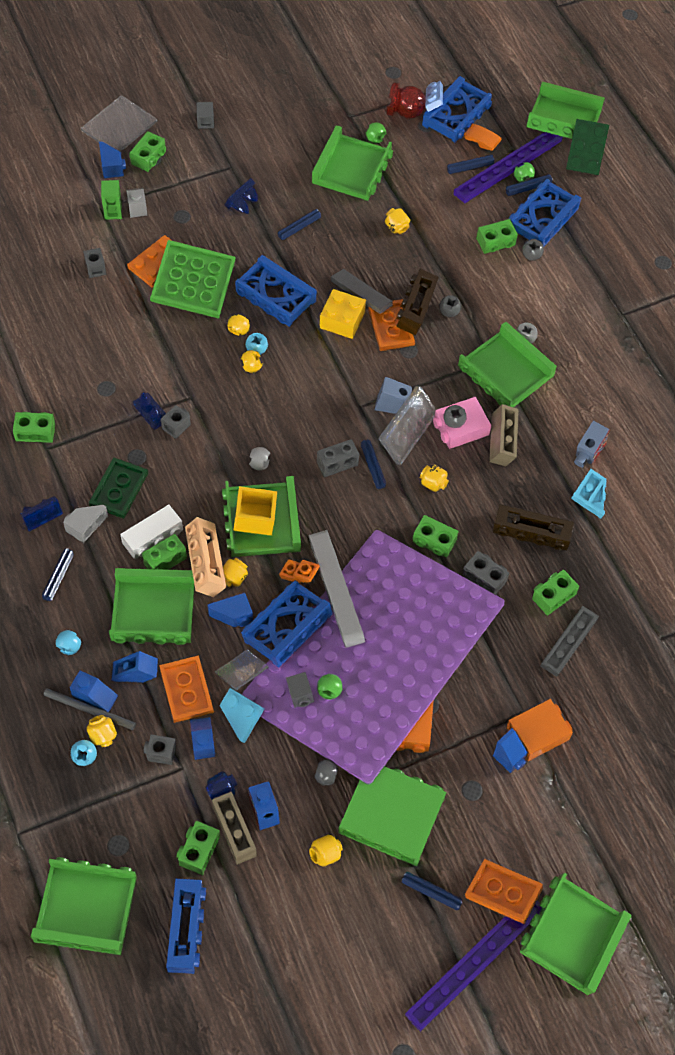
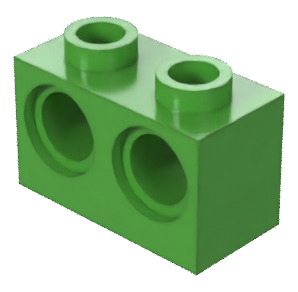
[130,131,166,172]
[101,180,122,220]
[476,219,518,254]
[13,412,55,443]
[413,515,459,558]
[142,534,187,570]
[532,570,579,616]
[177,821,220,875]

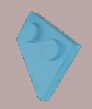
[571,469,606,518]
[220,688,265,743]

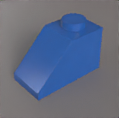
[99,141,126,178]
[207,593,253,627]
[112,651,158,682]
[70,671,118,712]
[190,717,215,760]
[493,728,527,773]

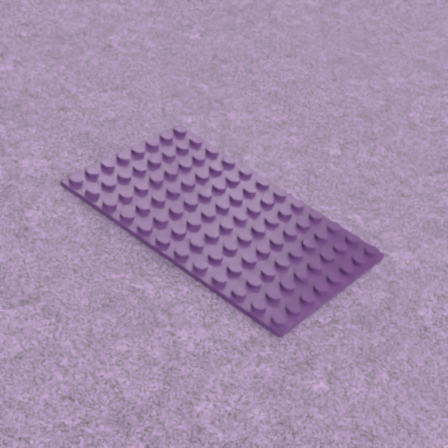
[242,530,504,784]

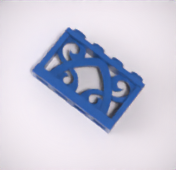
[422,76,492,143]
[509,179,581,247]
[235,255,317,327]
[241,580,333,668]

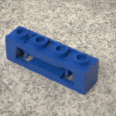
[166,879,206,974]

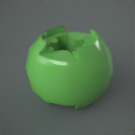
[365,122,386,143]
[514,162,535,182]
[317,674,343,700]

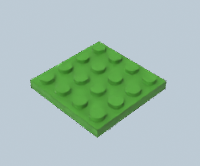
[150,240,236,318]

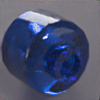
[205,771,238,800]

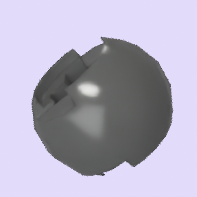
[522,239,544,261]
[439,295,461,317]
[443,405,467,429]
[315,759,338,786]

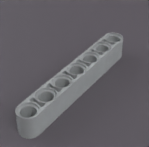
[308,530,365,648]

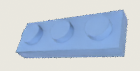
[425,81,443,112]

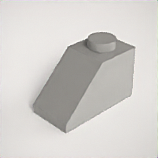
[126,187,147,218]
[63,505,108,543]

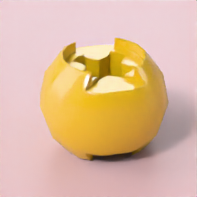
[227,314,250,336]
[241,350,263,373]

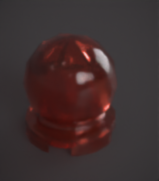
[387,82,426,119]

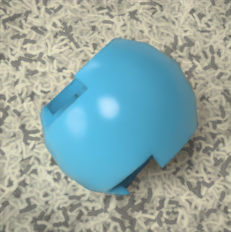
[245,333,268,355]
[56,630,81,655]
[71,740,97,766]

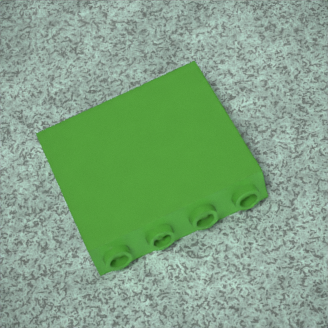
[527,81,605,139]
[312,125,393,201]
[458,322,557,407]
[222,476,301,557]
[109,568,195,645]
[339,766,446,866]
[31,857,137,955]
[519,873,632,995]

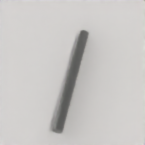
[44,688,136,730]

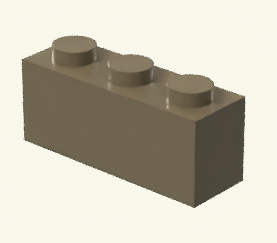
[489,404,518,467]
[212,792,257,865]

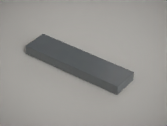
[331,269,393,314]
[540,606,599,677]

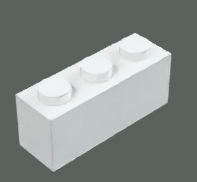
[120,505,183,559]

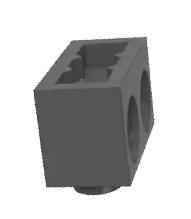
[317,439,359,477]
[462,551,509,595]

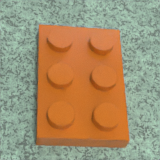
[127,235,172,287]
[368,299,415,351]
[159,655,214,723]
[465,859,543,924]

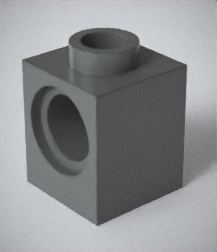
[197,102,214,129]
[83,248,107,278]
[161,405,191,439]
[286,672,314,708]
[144,735,176,765]

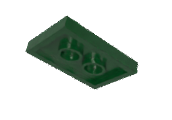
[566,119,609,175]
[89,457,148,519]

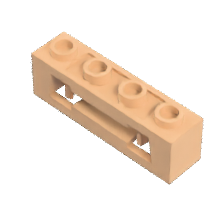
[185,517,226,597]

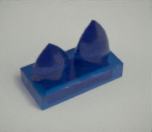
[224,178,258,214]
[133,392,166,430]
[20,496,63,531]

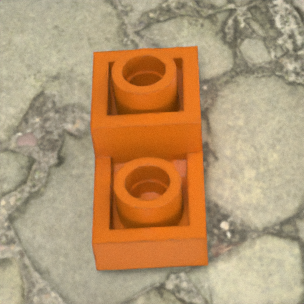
[463,124,502,151]
[279,559,320,583]

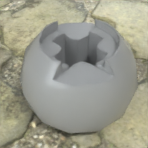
[516,322,538,343]
[249,447,270,470]

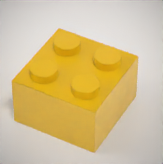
[320,289,366,339]
[233,486,277,536]

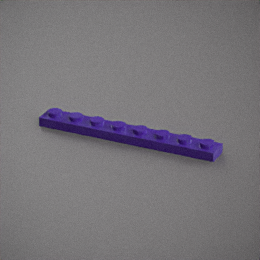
[454,132,562,203]
[405,901,542,1032]

